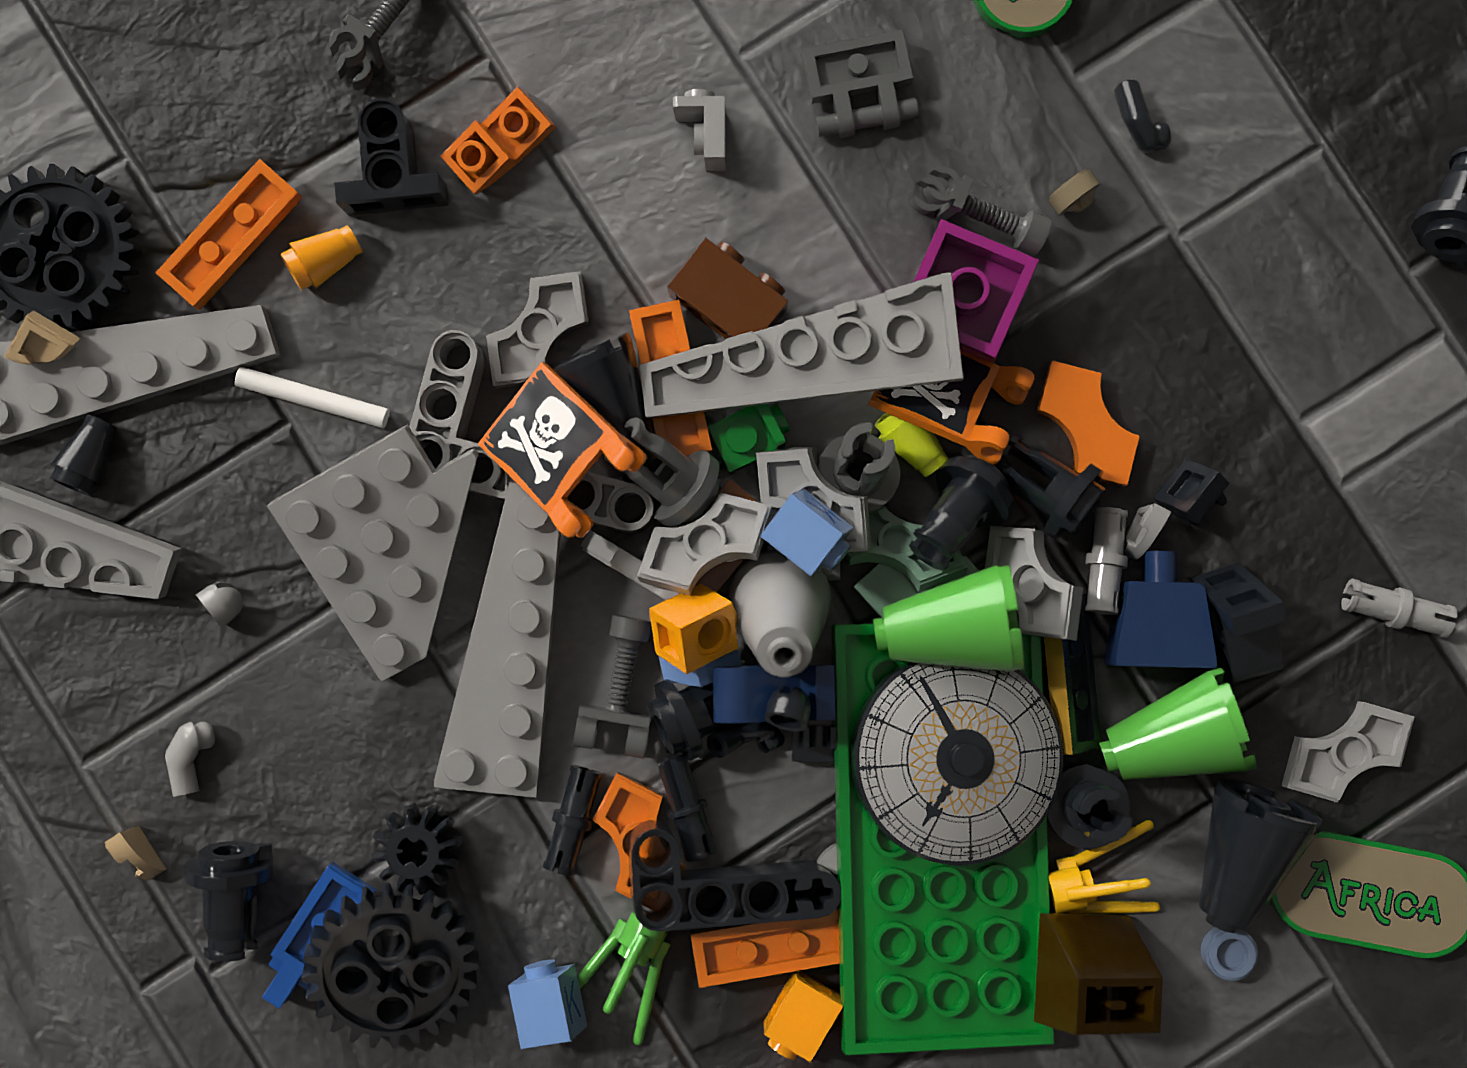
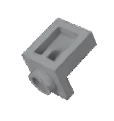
[673,89,726,172]

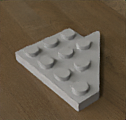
[267,424,479,682]

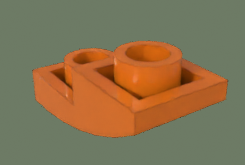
[440,87,557,195]

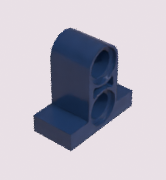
[713,664,836,723]

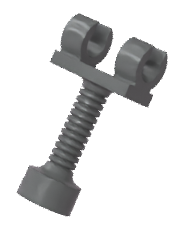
[329,0,411,90]
[909,166,1052,257]
[573,615,652,759]

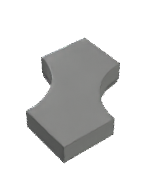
[486,271,589,389]
[756,448,872,552]
[637,493,773,596]
[985,526,1083,641]
[581,530,680,600]
[1281,701,1415,802]

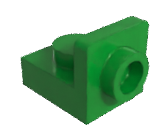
[707,403,790,474]

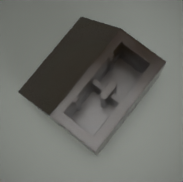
[1034,913,1163,1035]

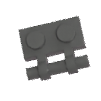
[802,29,919,139]

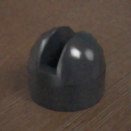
[764,686,811,731]

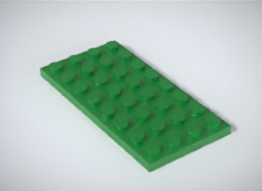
[831,621,1054,1055]

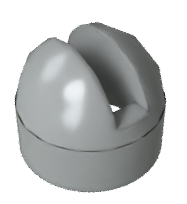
[196,582,243,628]

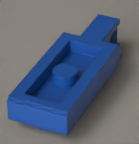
[262,862,377,1009]

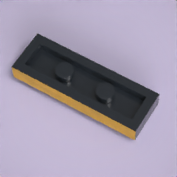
[1044,593,1101,755]

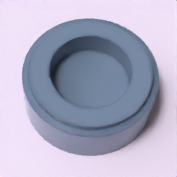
[1201,927,1258,981]

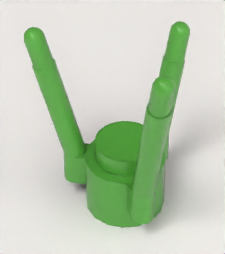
[577,911,671,1045]

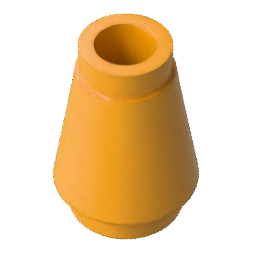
[280,225,363,291]

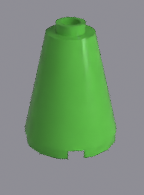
[874,565,1024,672]
[1099,667,1257,780]

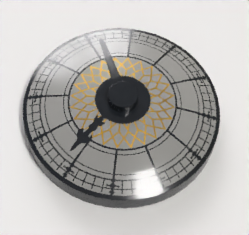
[851,662,1063,865]

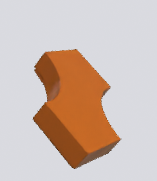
[1036,361,1139,487]
[592,772,685,912]

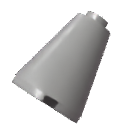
[727,549,832,677]

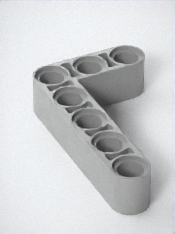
[410,330,654,534]

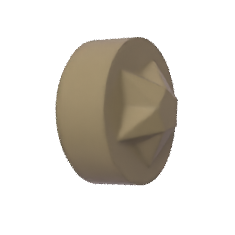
[1048,169,1101,216]

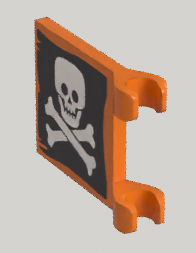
[868,350,1034,465]
[478,362,646,538]

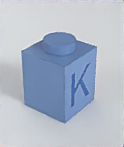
[761,489,854,576]
[508,959,587,1049]

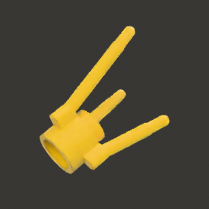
[1048,820,1160,914]

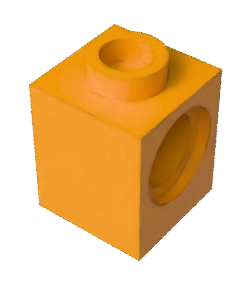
[649,584,738,674]
[763,970,843,1062]

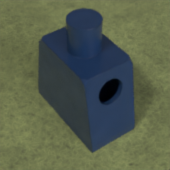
[1104,551,1217,668]

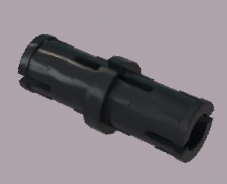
[542,765,603,876]

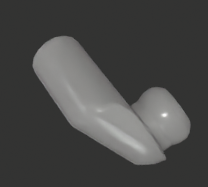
[165,721,215,797]

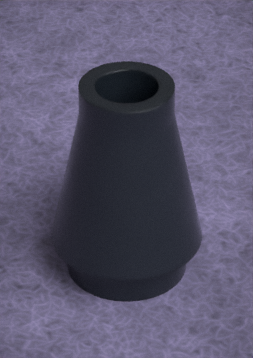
[50,415,117,496]

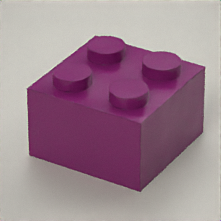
[913,219,1039,364]

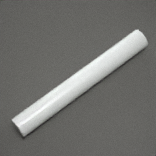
[235,367,390,428]

